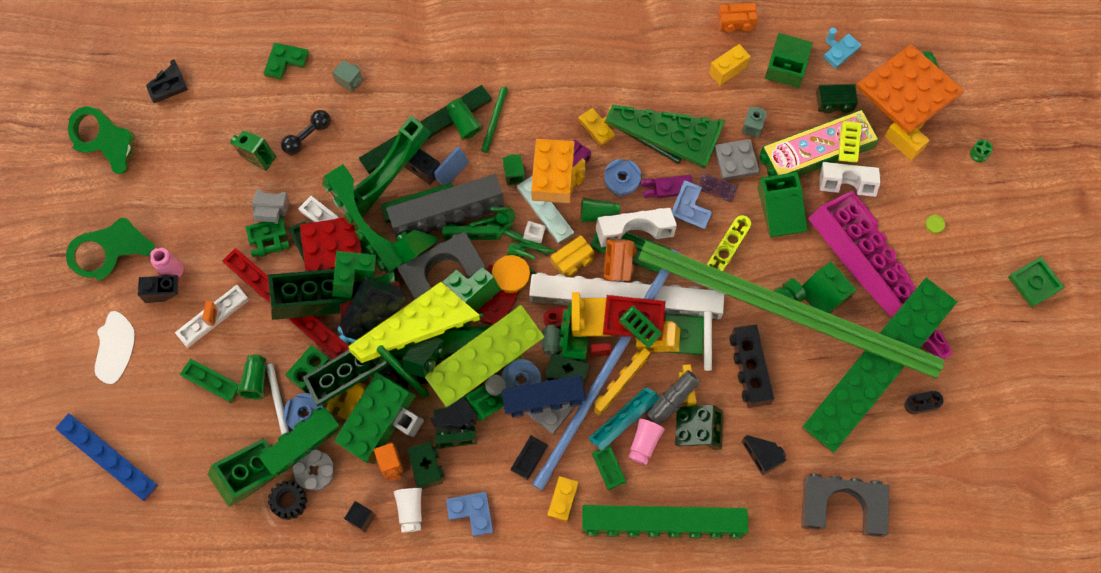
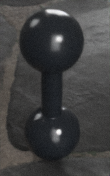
[281,110,331,155]

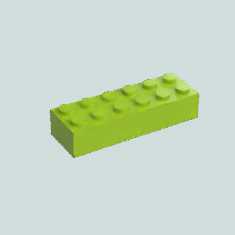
[425,305,544,407]

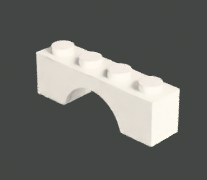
[596,208,677,247]

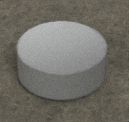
[485,375,506,396]

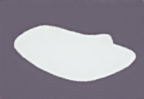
[94,311,135,384]

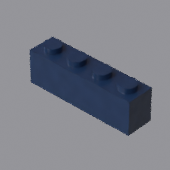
[502,375,587,418]

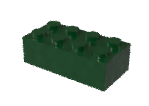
[268,269,351,320]

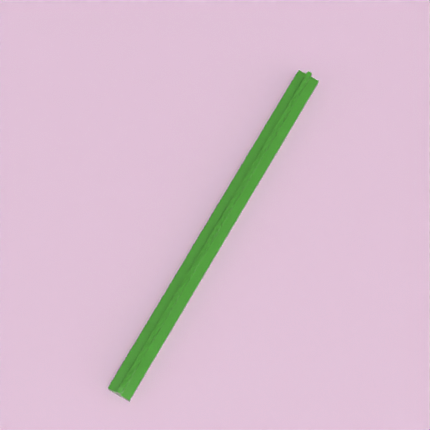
[638,241,944,379]

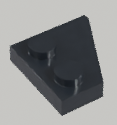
[146,59,188,103]

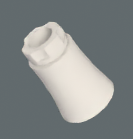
[393,488,422,533]

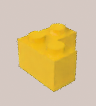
[884,122,930,161]

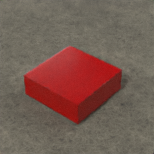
[590,343,611,357]

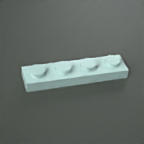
[517,176,574,245]

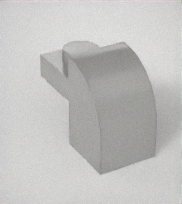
[392,408,425,437]

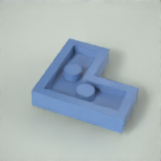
[672,180,712,229]
[446,492,493,537]

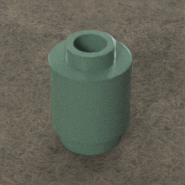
[542,325,561,355]

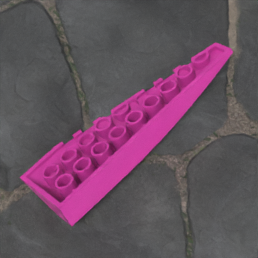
[808,190,953,359]

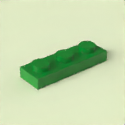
[443,224,500,241]
[180,358,239,403]

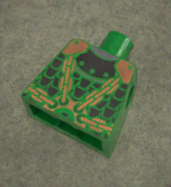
[230,131,277,171]

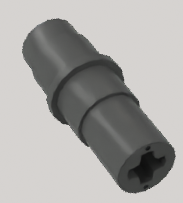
[647,370,701,425]

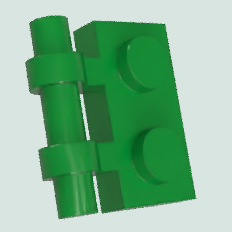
[245,217,290,257]

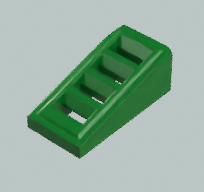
[619,305,662,348]

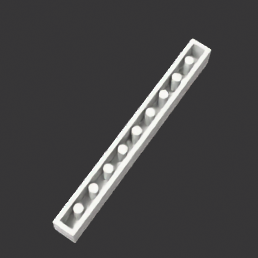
[529,273,724,319]

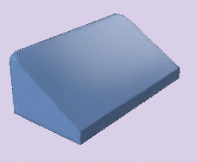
[434,147,469,185]

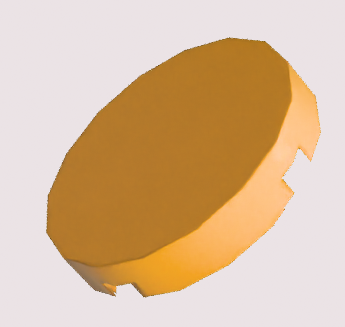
[492,255,530,293]

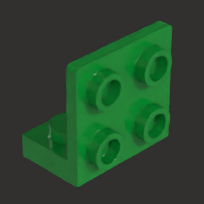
[559,302,589,360]

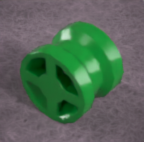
[970,140,993,163]

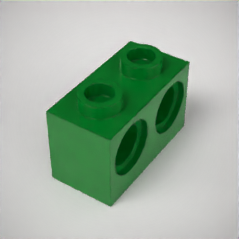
[285,345,330,393]

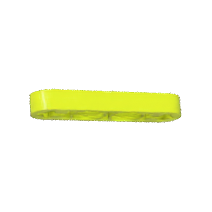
[707,215,751,272]

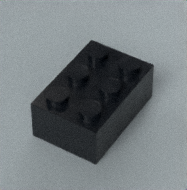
[339,276,406,340]

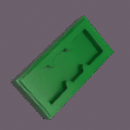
[592,445,626,491]

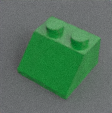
[802,261,856,314]

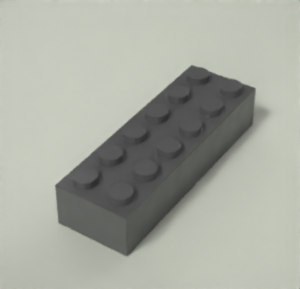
[386,174,504,241]

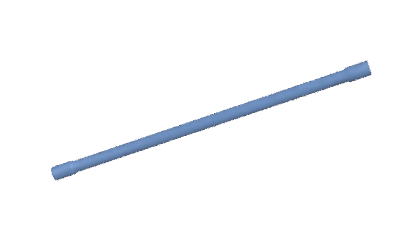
[532,249,680,491]

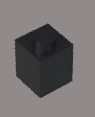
[344,501,376,533]

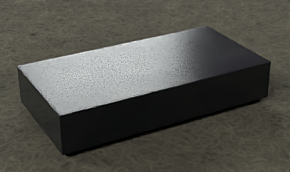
[510,435,548,480]

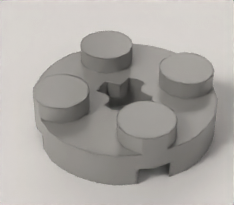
[293,450,335,491]

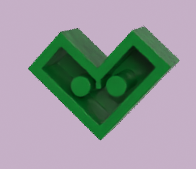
[332,251,376,298]
[442,267,501,312]

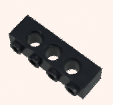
[729,324,774,408]

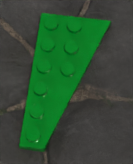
[604,104,725,169]

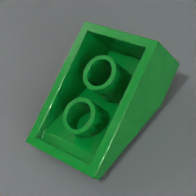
[207,438,275,507]

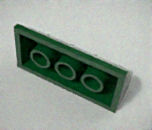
[303,350,389,407]

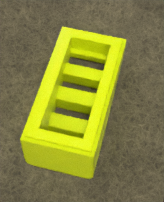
[838,121,861,163]

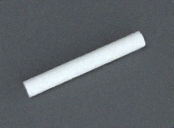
[704,312,712,371]

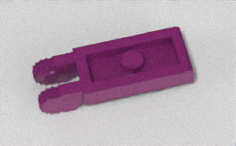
[640,175,693,198]

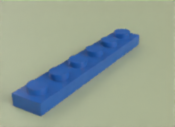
[55,413,158,501]

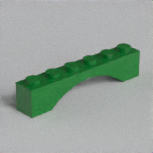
[353,115,432,218]
[322,164,404,274]

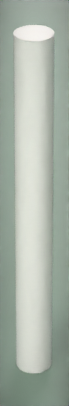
[266,363,289,434]

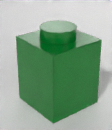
[503,154,525,185]

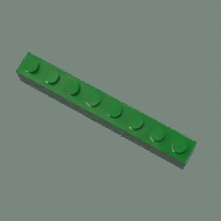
[582,505,748,539]

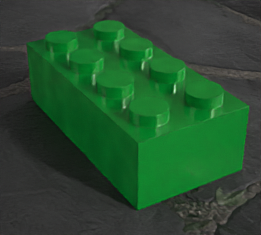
[334,372,416,464]

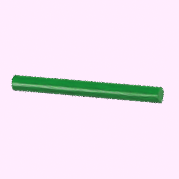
[481,87,508,153]
[483,217,550,256]
[376,345,429,398]

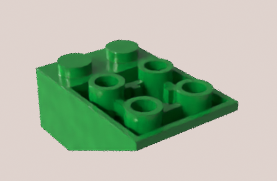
[764,33,813,88]
[757,172,807,238]

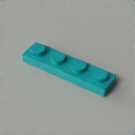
[588,387,659,451]

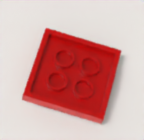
[300,217,362,271]

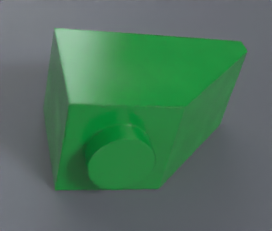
[392,230,438,264]

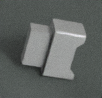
[252,190,289,224]

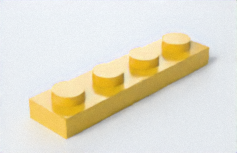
[594,348,650,416]

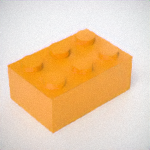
[531,139,574,203]

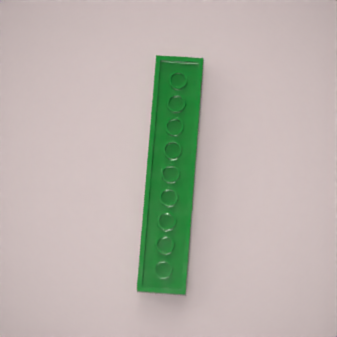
[801,277,958,453]

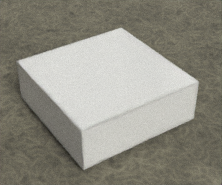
[523,221,546,243]

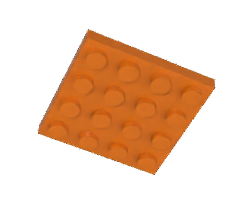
[856,44,964,134]

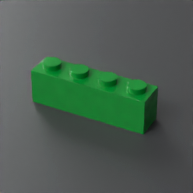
[258,407,341,478]

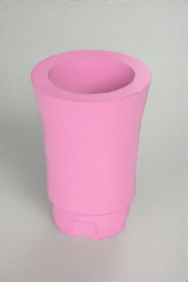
[150,248,184,278]
[628,419,665,465]

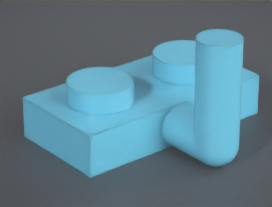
[823,27,861,69]

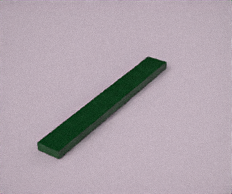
[359,85,492,174]

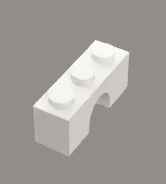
[819,162,880,197]

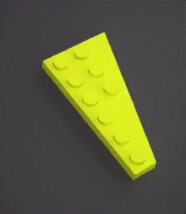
[348,282,480,363]

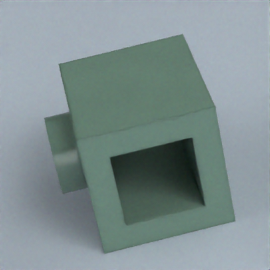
[332,60,363,92]
[741,106,767,138]

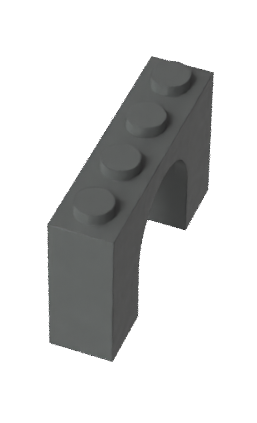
[397,231,487,299]
[801,473,889,537]

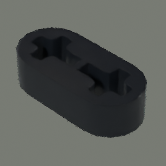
[904,391,944,414]

